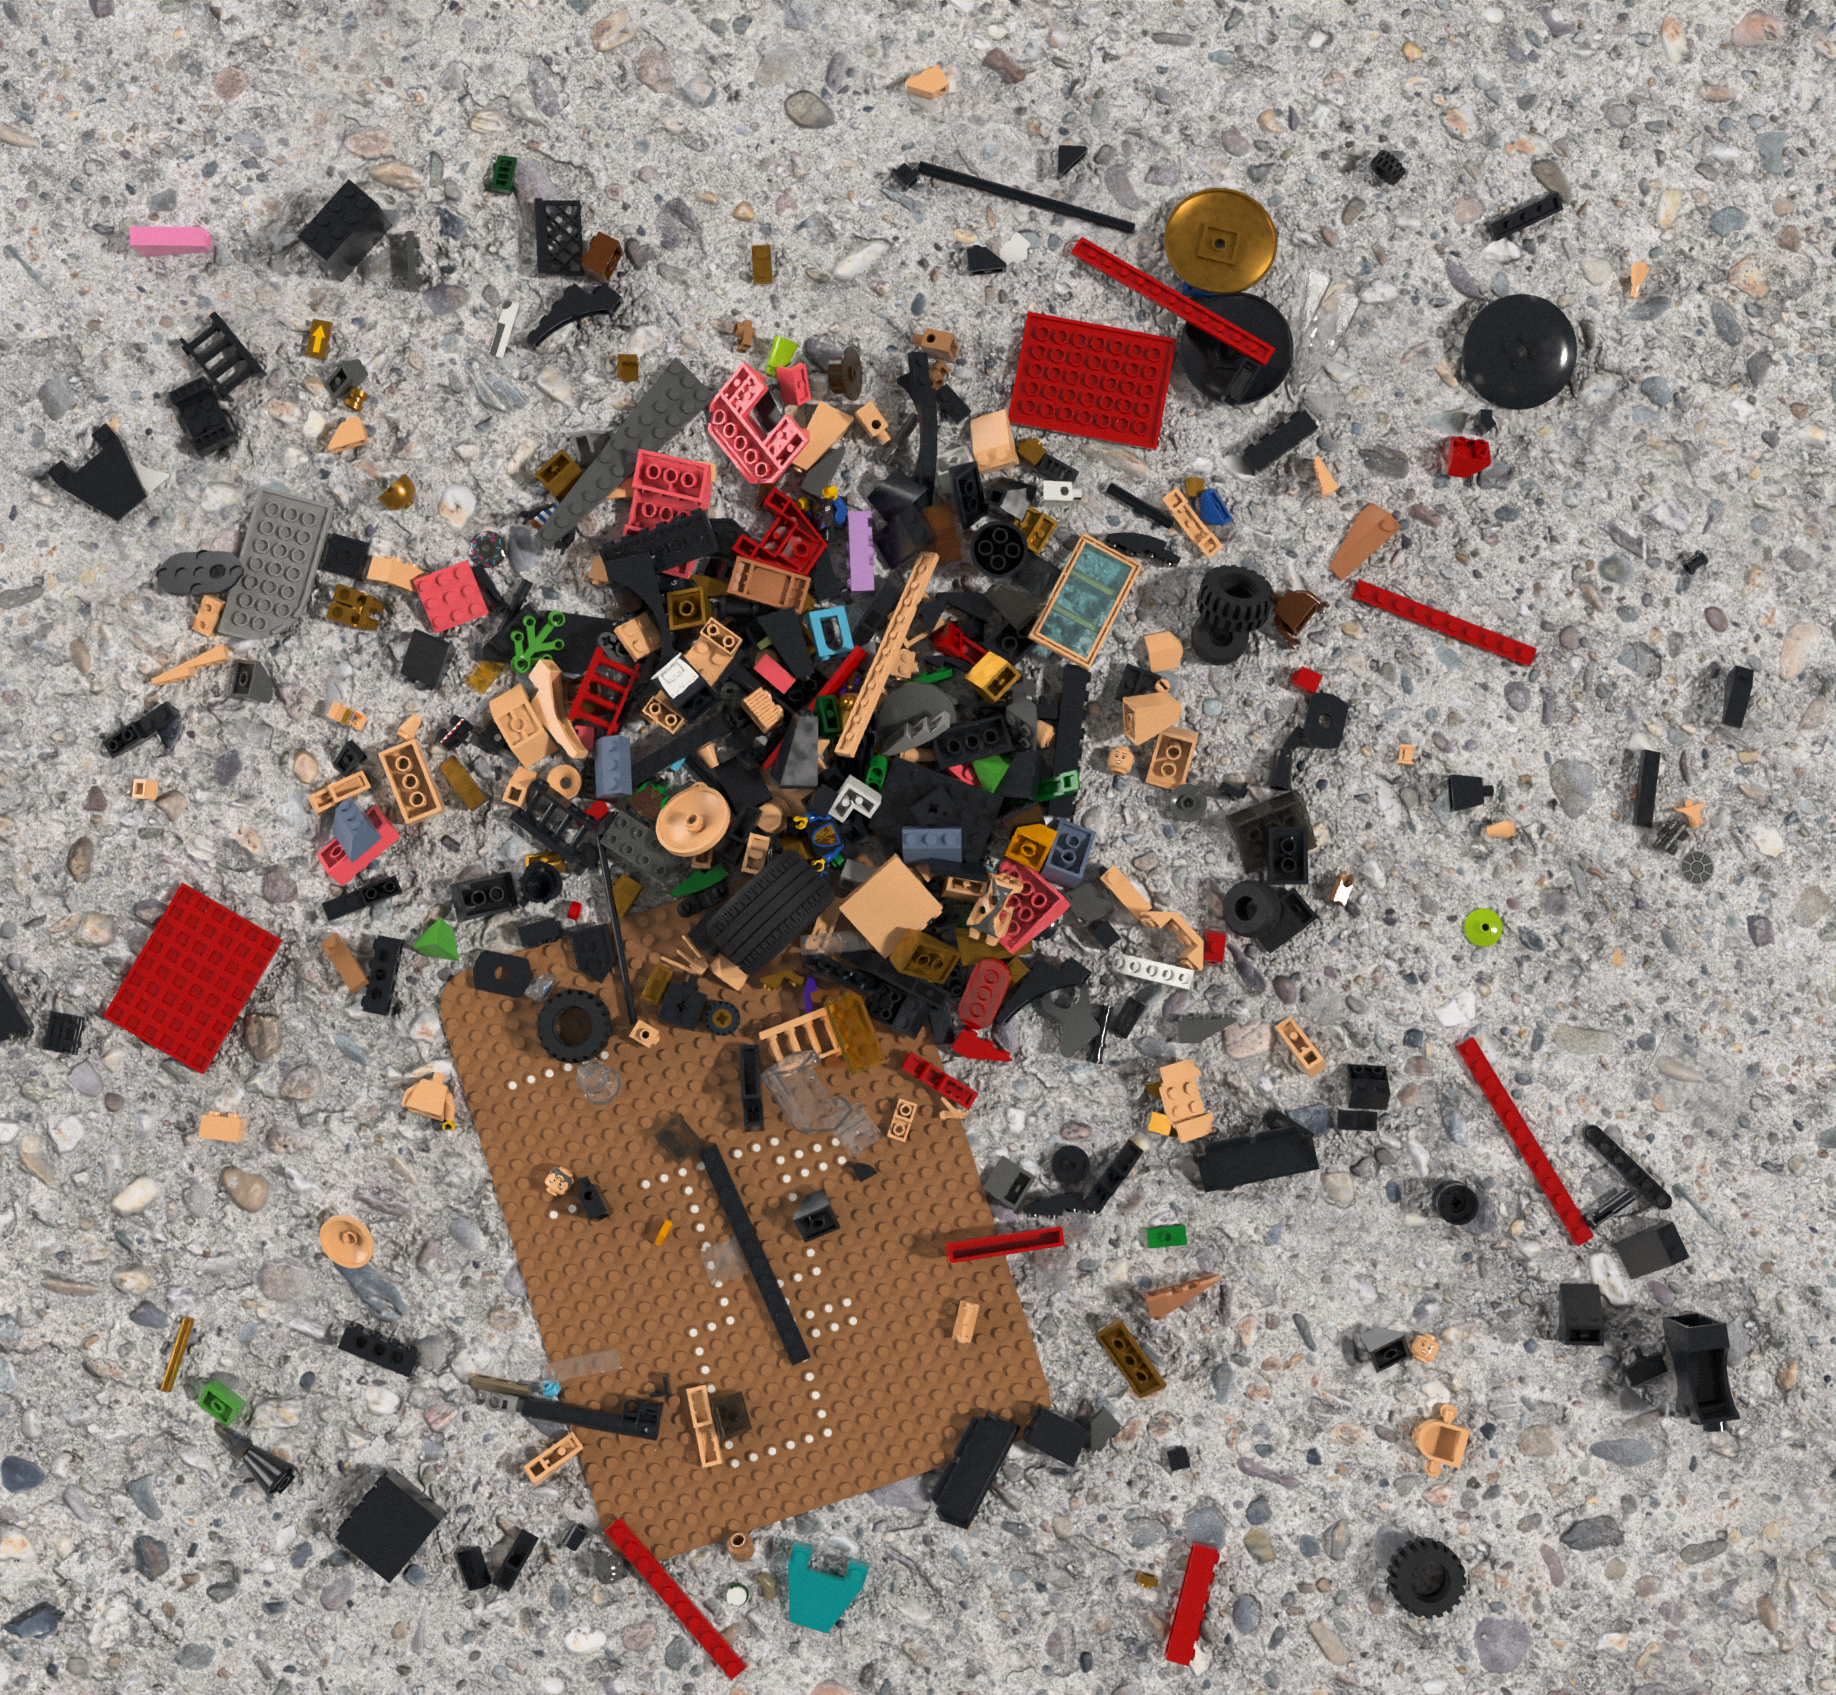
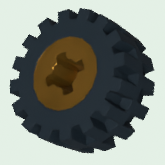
[705,1001,740,1036]

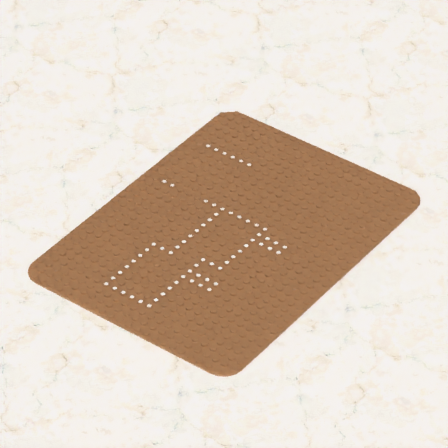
[440,852,1051,1562]

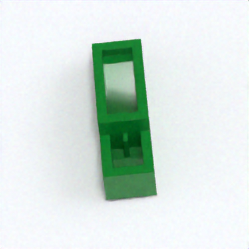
[669,863,730,897]

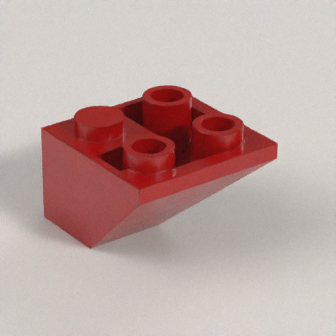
[1446,436,1491,478]

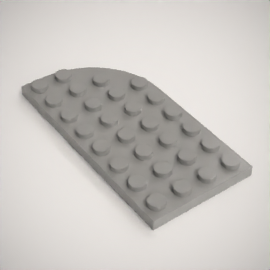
[218,486,335,640]

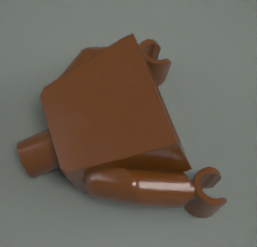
[1272,590,1330,650]

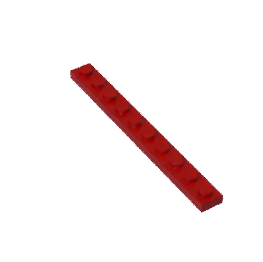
[1351,579,1537,667]
[605,1517,747,1680]

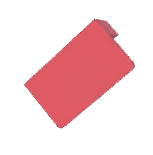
[776,363,811,406]

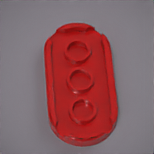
[958,957,1011,1030]

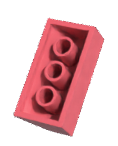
[317,804,401,886]

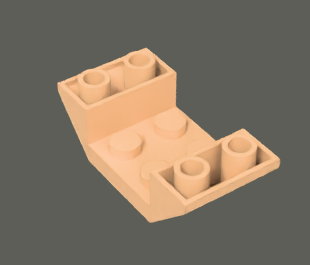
[488,683,559,769]
[1139,911,1204,971]

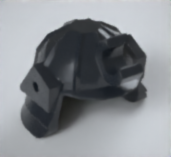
[518,861,563,908]

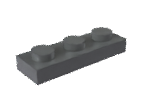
[406,231,423,293]

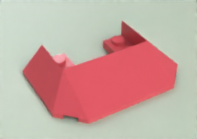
[708,362,810,484]

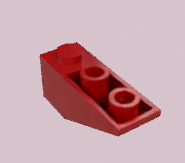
[951,1027,1013,1062]

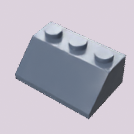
[594,735,632,799]
[333,796,382,863]
[902,826,962,865]

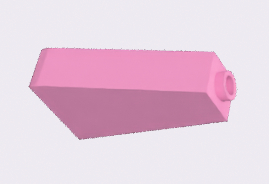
[129,226,213,257]

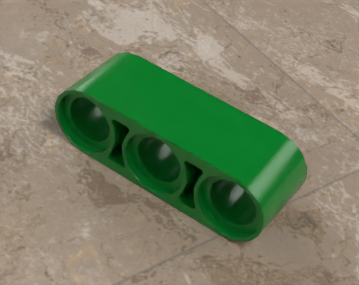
[865,755,888,793]

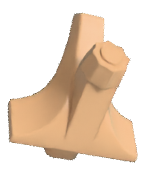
[1674,799,1705,828]
[940,1096,970,1120]

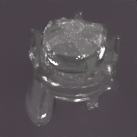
[574,1058,621,1105]

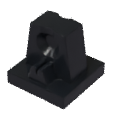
[787,816,806,839]

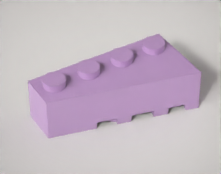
[845,511,875,594]

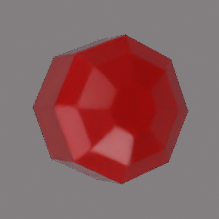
[567,901,582,920]

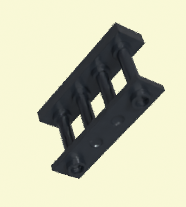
[179,311,267,402]
[509,778,600,864]

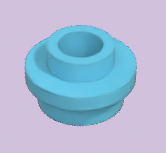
[542,1379,561,1398]

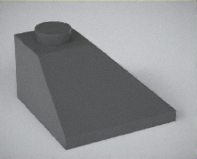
[230,659,273,703]

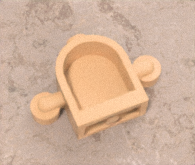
[1412,1404,1470,1477]

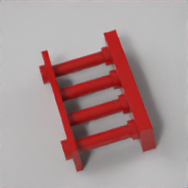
[566,647,642,736]

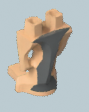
[966,872,1024,946]

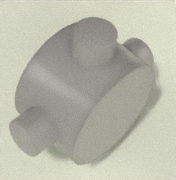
[1760,864,1774,879]

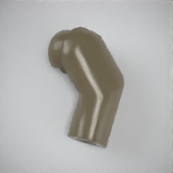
[756,1572,775,1600]

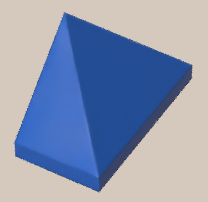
[1199,488,1234,526]

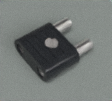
[479,718,515,759]

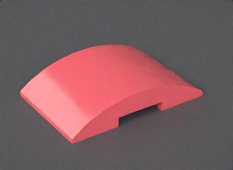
[623,449,711,579]

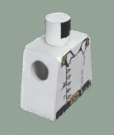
[1036,481,1082,507]

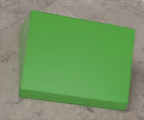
[972,754,1013,793]
[197,1379,247,1427]

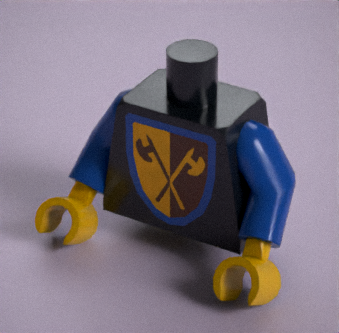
[794,812,853,872]

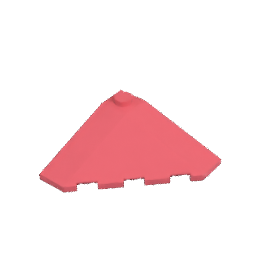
[998,857,1071,955]

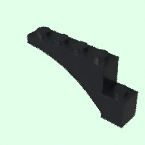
[526,283,624,350]
[995,957,1093,1026]

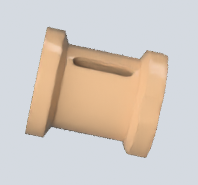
[1396,744,1416,766]

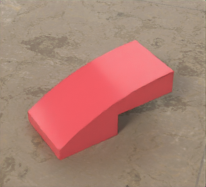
[753,653,796,694]

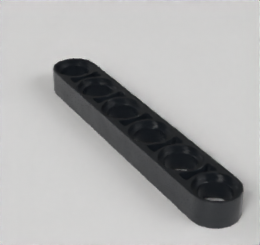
[1582,1124,1672,1210]

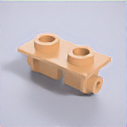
[952,1300,980,1343]

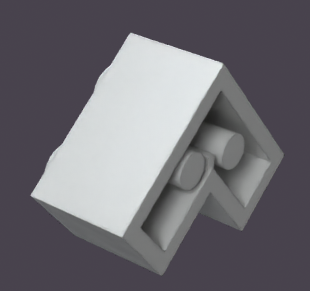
[828,775,882,823]

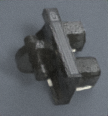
[1652,819,1689,855]

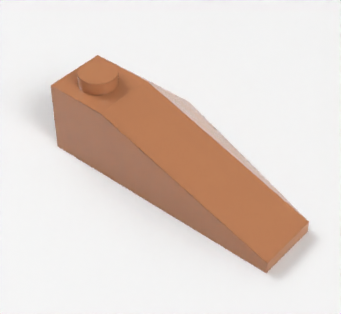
[1143,1273,1221,1320]

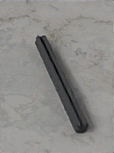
[684,754,769,837]

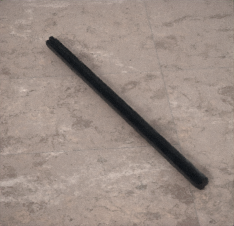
[918,161,1135,234]

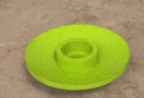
[1464,908,1503,947]

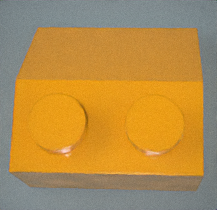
[1004,824,1057,871]

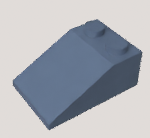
[1040,818,1096,889]

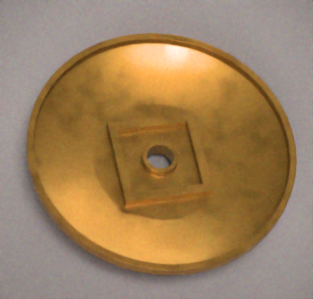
[1164,188,1278,294]

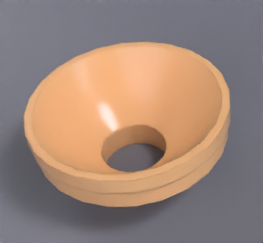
[547,765,582,799]

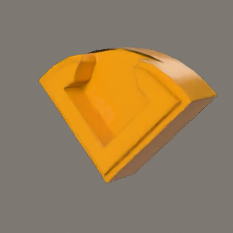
[654,1219,672,1247]

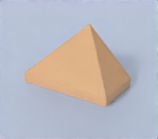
[708,953,750,991]

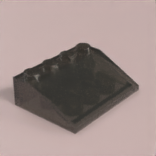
[1225,789,1318,874]

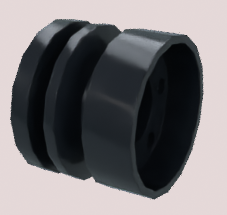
[1432,1180,1479,1225]

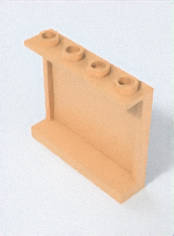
[838,853,943,959]

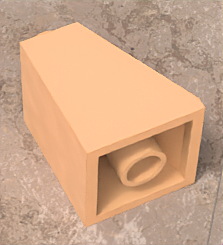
[1123,692,1182,745]

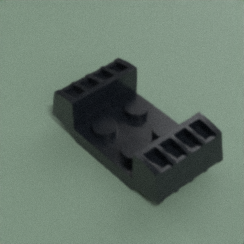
[168,376,237,458]

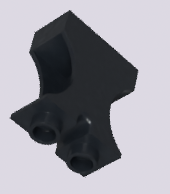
[1662,1313,1740,1432]

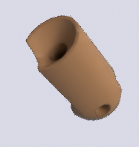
[1328,871,1354,907]

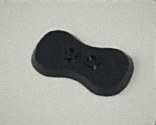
[802,953,884,997]

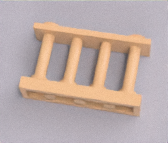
[759,1005,848,1078]

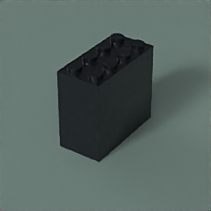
[297,179,392,282]
[335,1468,448,1584]

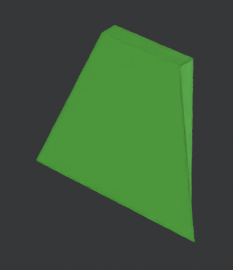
[413,918,459,961]

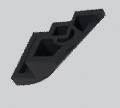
[867,469,929,523]

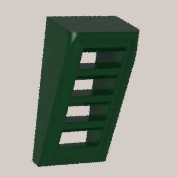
[491,155,517,195]

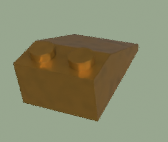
[889,928,962,984]

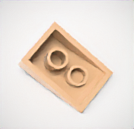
[970,409,1019,475]
[1145,726,1199,790]

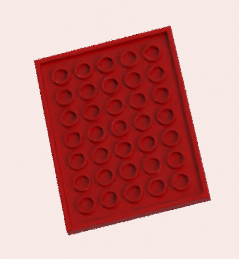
[1008,311,1177,451]

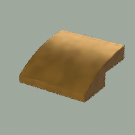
[1013,506,1059,555]

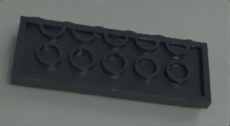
[599,507,721,590]

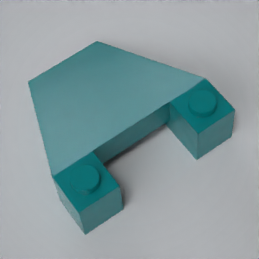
[788,1540,869,1634]

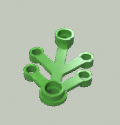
[511,610,565,673]

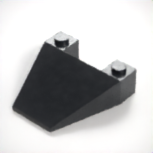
[47,423,147,521]

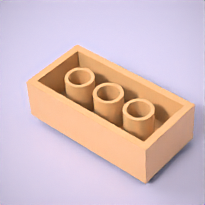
[378,739,447,826]

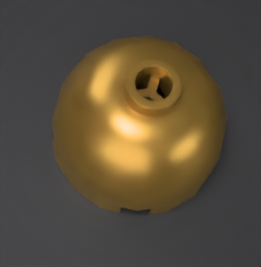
[378,474,416,510]

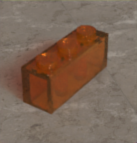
[925,502,962,566]

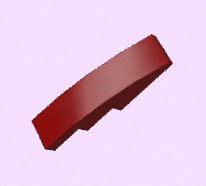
[900,1051,979,1110]

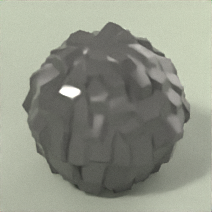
[593,1554,624,1585]

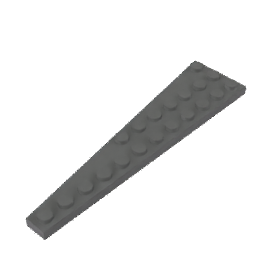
[535,357,715,550]

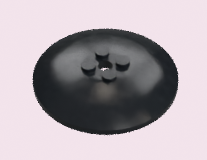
[1179,292,1294,405]
[1462,294,1577,410]

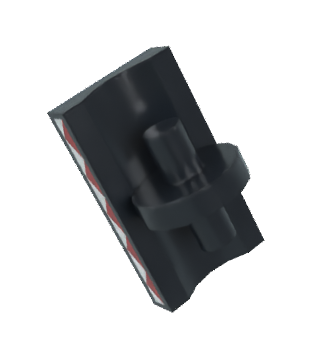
[437,715,474,751]

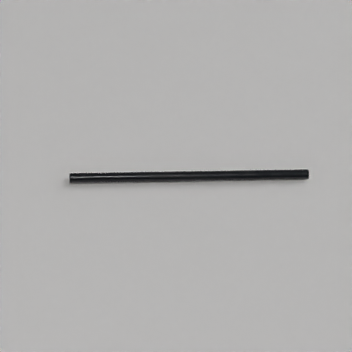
[595,834,638,1025]

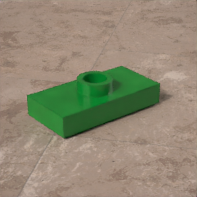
[1146,1225,1187,1249]

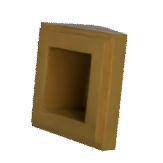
[1185,477,1205,499]

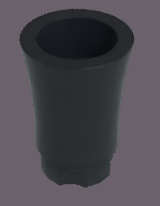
[1265,749,1293,791]

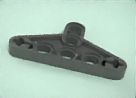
[597,632,661,701]

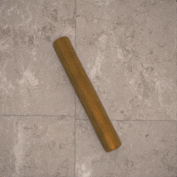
[160,1316,195,1393]

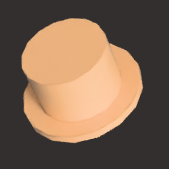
[757,795,792,833]

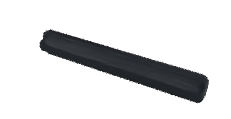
[1106,483,1175,529]

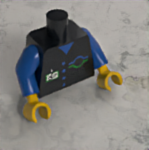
[794,486,848,543]

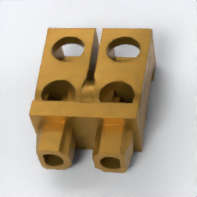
[326,583,385,631]

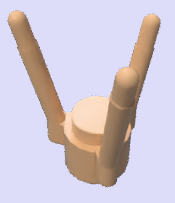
[660,935,709,977]

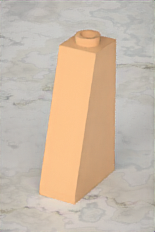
[790,401,855,474]

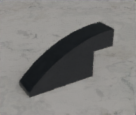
[740,1044,765,1132]

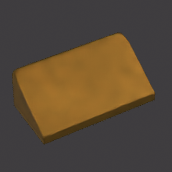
[525,851,567,873]

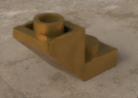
[760,970,806,991]

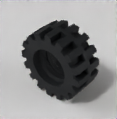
[1370,150,1406,186]

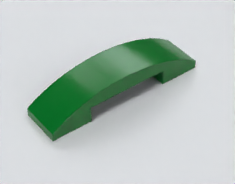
[1011,770,1080,805]

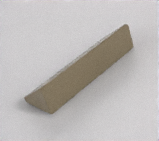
[471,1373,532,1399]

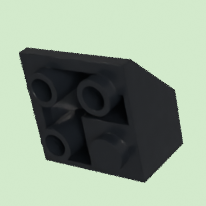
[983,477,1038,522]

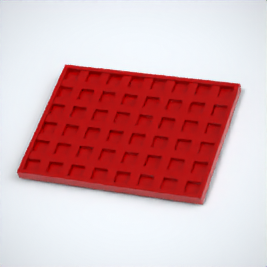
[103,883,283,1074]

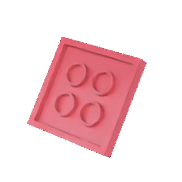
[413,559,489,634]

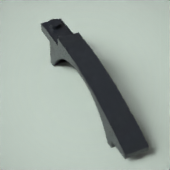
[896,351,938,508]

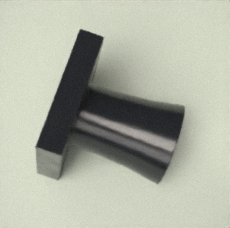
[716,649,765,696]

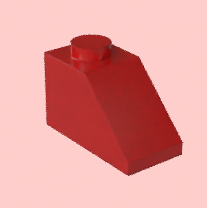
[933,621,963,657]

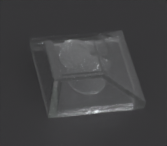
[699,1236,748,1287]

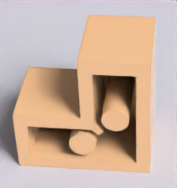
[366,555,425,593]

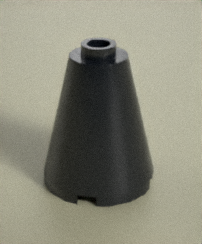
[243,1446,298,1499]

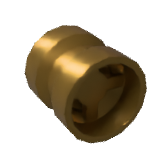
[343,386,369,412]

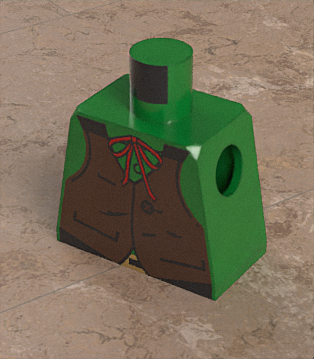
[625,777,670,825]

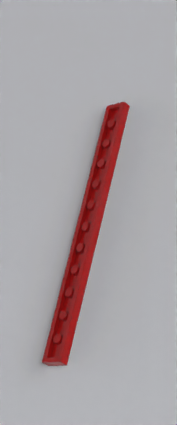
[1071,237,1275,366]
[1455,1037,1595,1246]

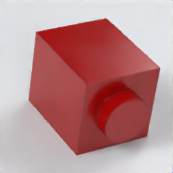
[1291,666,1323,695]

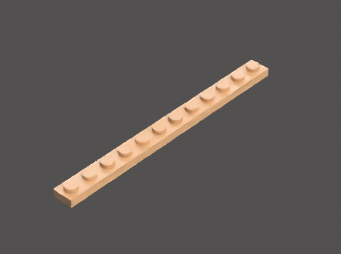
[834,551,939,758]

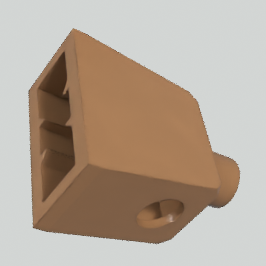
[913,328,959,363]

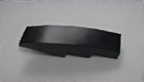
[1083,1139,1144,1214]

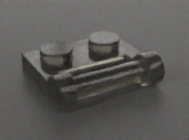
[654,1113,705,1165]

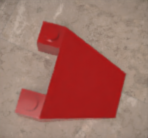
[731,487,827,576]

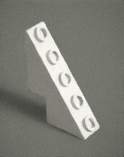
[1111,953,1194,990]

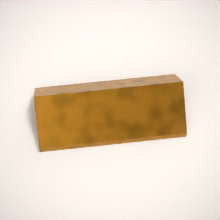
[1095,1317,1167,1399]

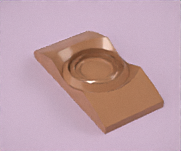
[727,556,811,615]

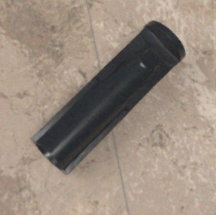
[471,564,510,614]
[1583,1188,1636,1230]

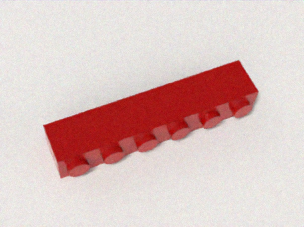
[944,1225,1065,1264]
[1164,1540,1220,1666]

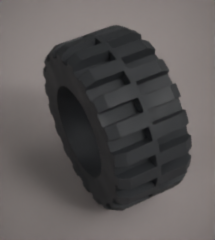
[1196,565,1274,633]
[536,989,613,1064]
[1387,1537,1467,1619]

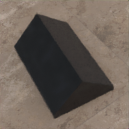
[948,461,987,530]

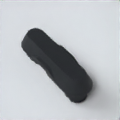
[677,883,729,918]

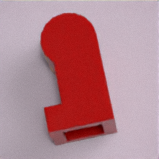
[574,801,609,829]

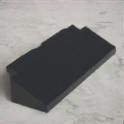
[1197,1125,1320,1193]
[930,1409,1021,1530]

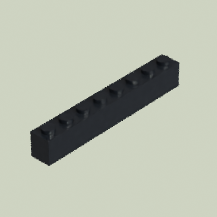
[1047,664,1091,820]

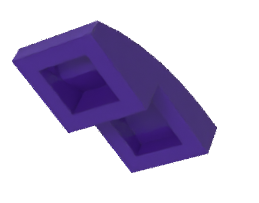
[804,975,818,1013]

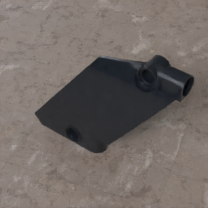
[482,603,629,675]

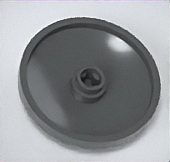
[880,682,956,749]

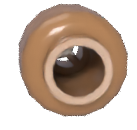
[727,1532,755,1562]

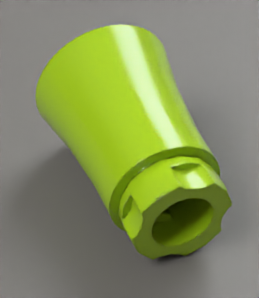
[764,336,799,379]

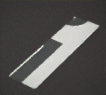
[489,301,519,358]

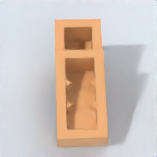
[1099,865,1152,920]

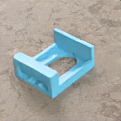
[803,606,854,662]

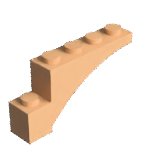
[528,660,589,759]

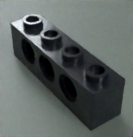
[361,935,405,1016]
[338,1322,422,1378]

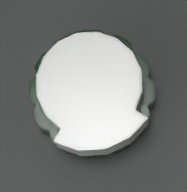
[726,1583,749,1606]

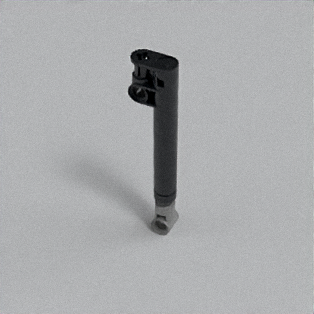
[485,1391,664,1441]

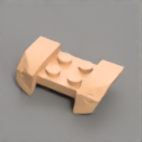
[1159,1059,1213,1143]

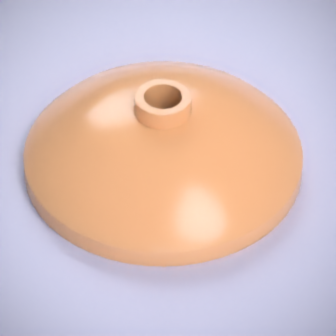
[319,1215,374,1268]

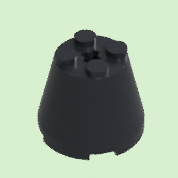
[970,521,1028,579]

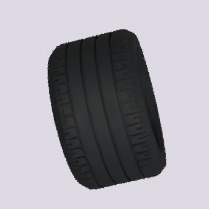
[707,849,835,975]

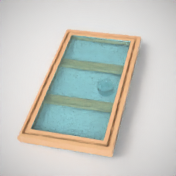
[1028,533,1142,670]

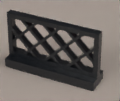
[534,198,584,278]

